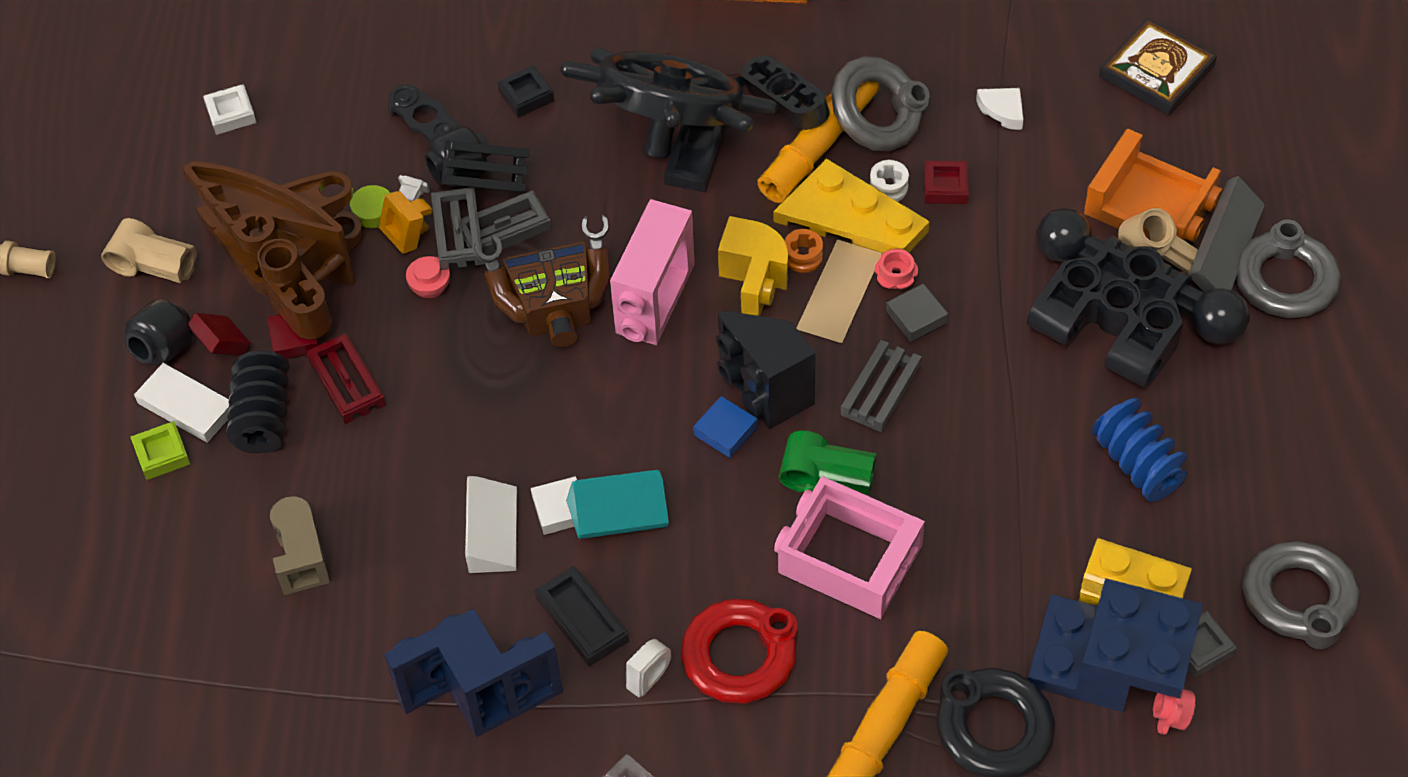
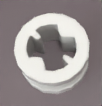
[870,160,909,202]

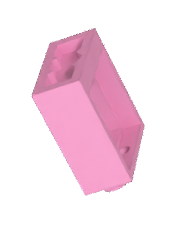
[610,199,695,345]
[774,476,925,619]

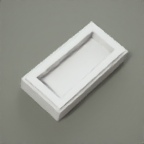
[134,363,230,443]

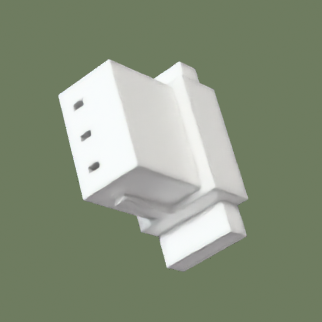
[398,175,430,202]

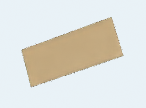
[796,240,882,343]

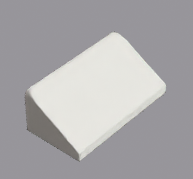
[465,476,517,573]

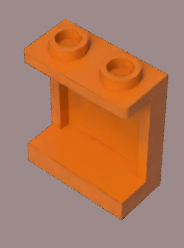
[1084,128,1223,243]

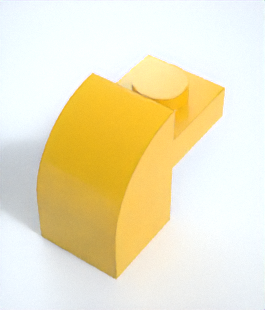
[718,216,788,316]

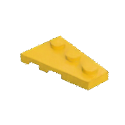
[773,159,930,253]

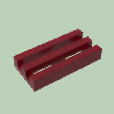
[306,333,386,425]

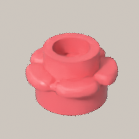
[874,249,918,290]

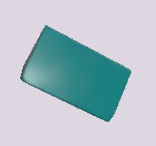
[566,470,669,539]

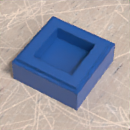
[693,396,758,458]

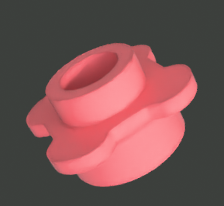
[1153,687,1195,735]

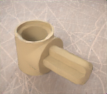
[1118,208,1198,274]

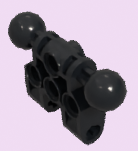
[1026,208,1250,389]

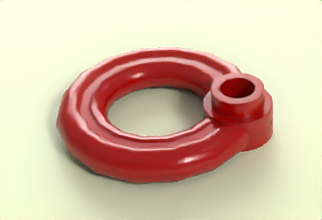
[681,598,798,704]

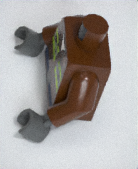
[473,214,611,348]

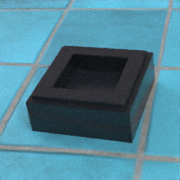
[497,65,554,118]

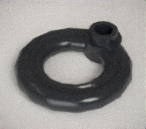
[936,667,1055,777]

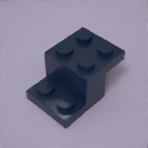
[1028,578,1203,712]
[384,608,563,738]

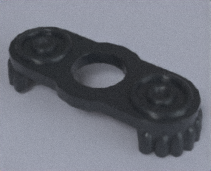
[388,84,460,142]

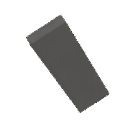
[1188,176,1265,293]

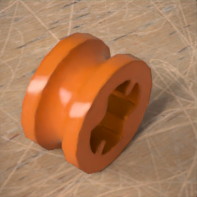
[785,229,823,273]

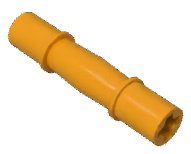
[757,81,879,203]
[827,631,949,777]

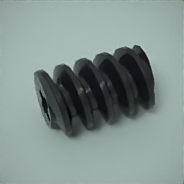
[226,350,290,453]

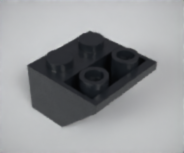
[716,311,816,430]

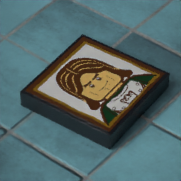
[1099,18,1217,115]

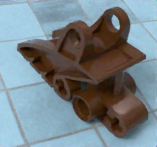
[182,161,363,339]

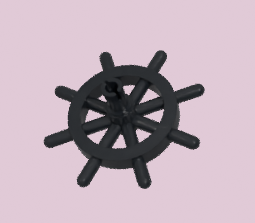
[560,47,778,158]

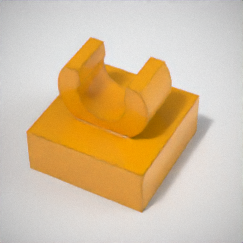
[378,191,433,254]

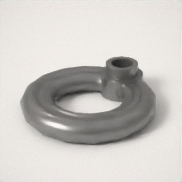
[831,56,930,152]
[1236,219,1341,319]
[1242,541,1360,649]

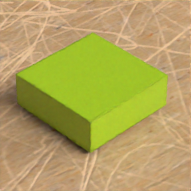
[131,421,190,480]

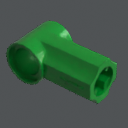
[778,430,876,495]

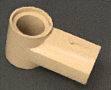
[101,218,197,283]

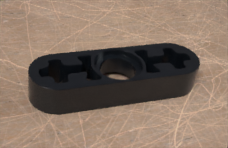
[741,55,830,129]

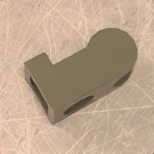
[270,496,330,595]

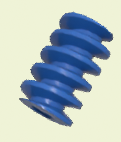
[1092,398,1188,502]

